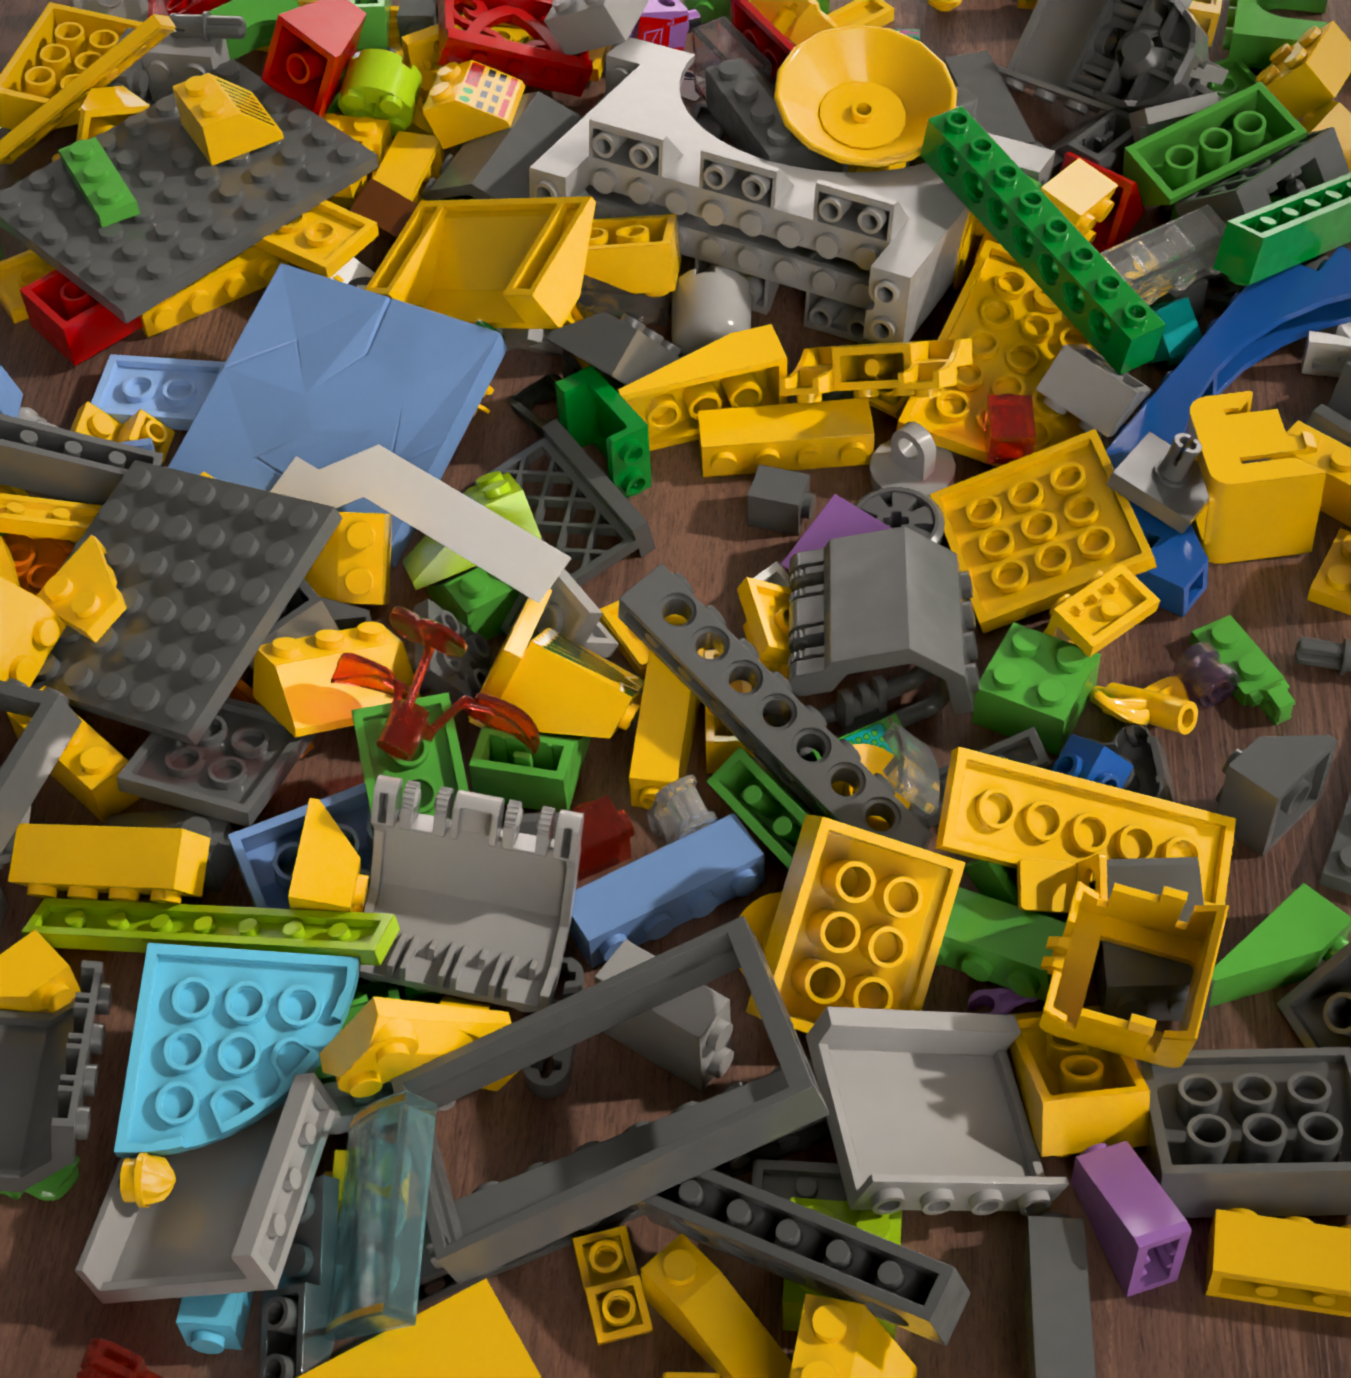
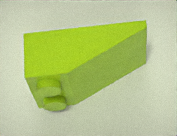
[402,471,542,590]

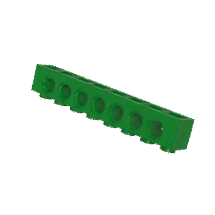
[920,106,1166,375]

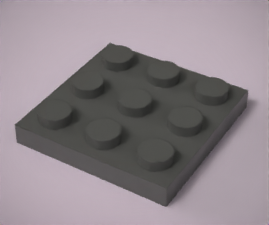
[117,697,317,827]

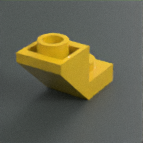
[70,401,175,463]

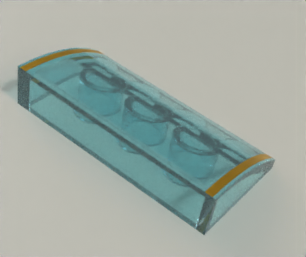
[325,1090,437,1341]

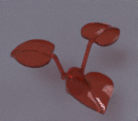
[331,606,540,761]

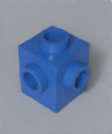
[1051,733,1134,789]

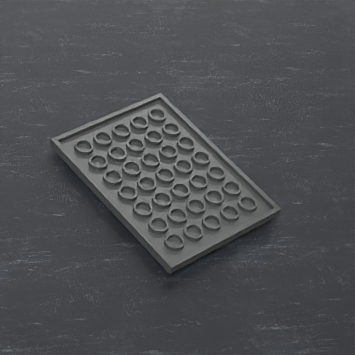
[0,59,379,324]

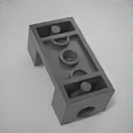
[1175,127,1350,264]

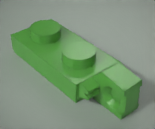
[1190,615,1295,726]

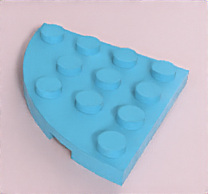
[114,943,361,1158]

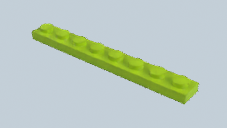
[21,898,400,966]

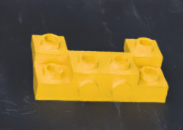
[779,338,973,403]

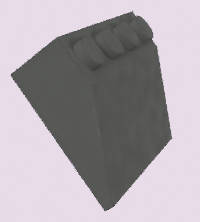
[1137,1047,1351,1218]

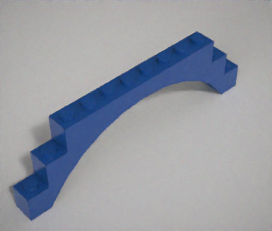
[1106,246,1351,617]

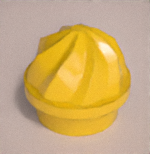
[120,1152,176,1208]

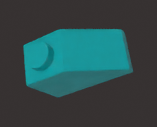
[1149,297,1203,366]

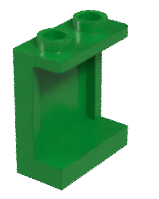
[555,365,652,498]

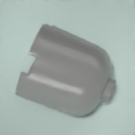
[671,266,753,358]

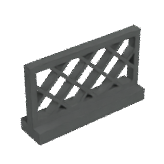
[474,418,656,586]

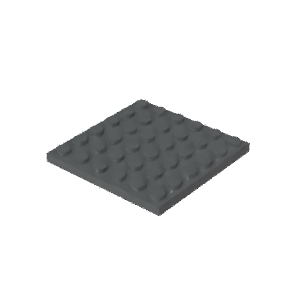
[30,460,342,746]

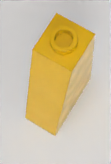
[629,615,704,811]

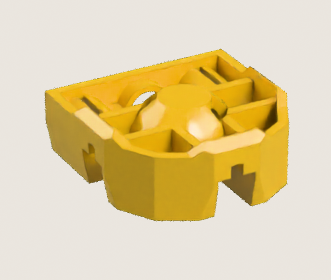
[748,0,840,46]

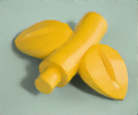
[1090,676,1198,735]

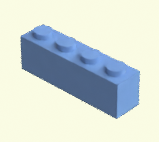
[569,813,765,969]

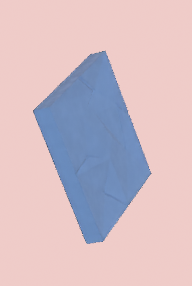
[168,263,508,568]

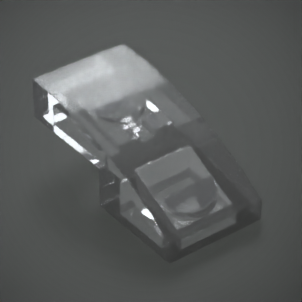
[882,722,940,816]

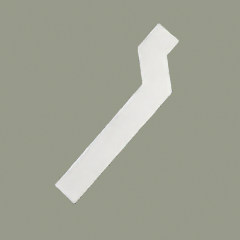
[270,444,571,603]

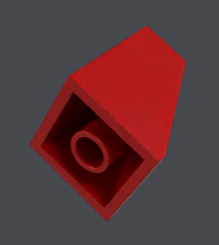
[261,0,367,118]

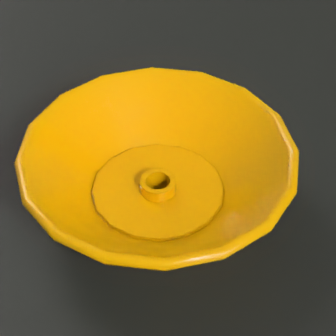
[774,25,957,168]

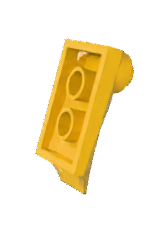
[319,997,518,1098]

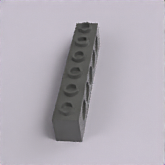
[636,1147,971,1346]

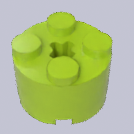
[338,48,422,137]

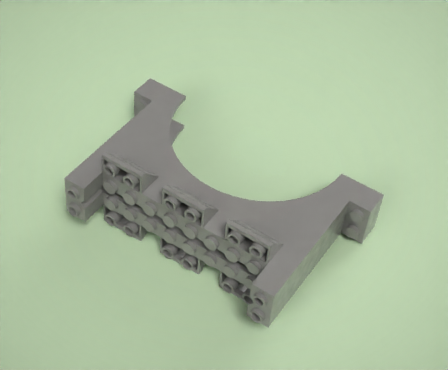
[529,37,1055,344]

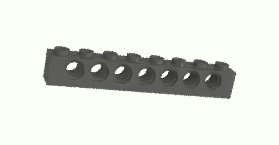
[618,563,933,850]

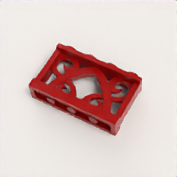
[436,0,593,97]

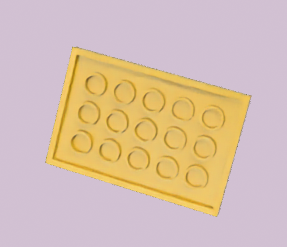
[896,240,1143,467]

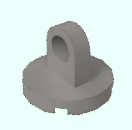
[869,422,956,498]

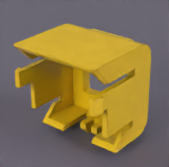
[1185,391,1326,564]
[1039,881,1229,1068]

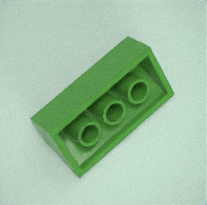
[1123,81,1307,206]

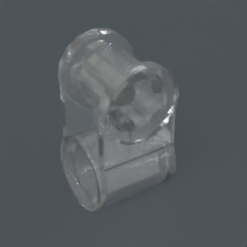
[646,775,717,847]

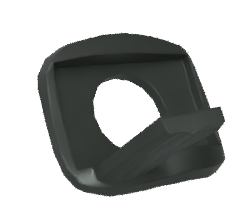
[510,354,579,437]

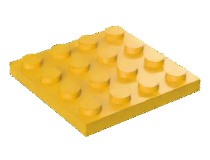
[930,429,1157,634]

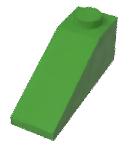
[1210,883,1351,1007]

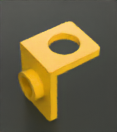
[1017,854,1108,914]

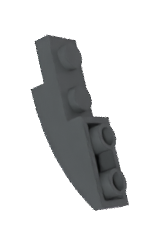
[259,1175,352,1378]

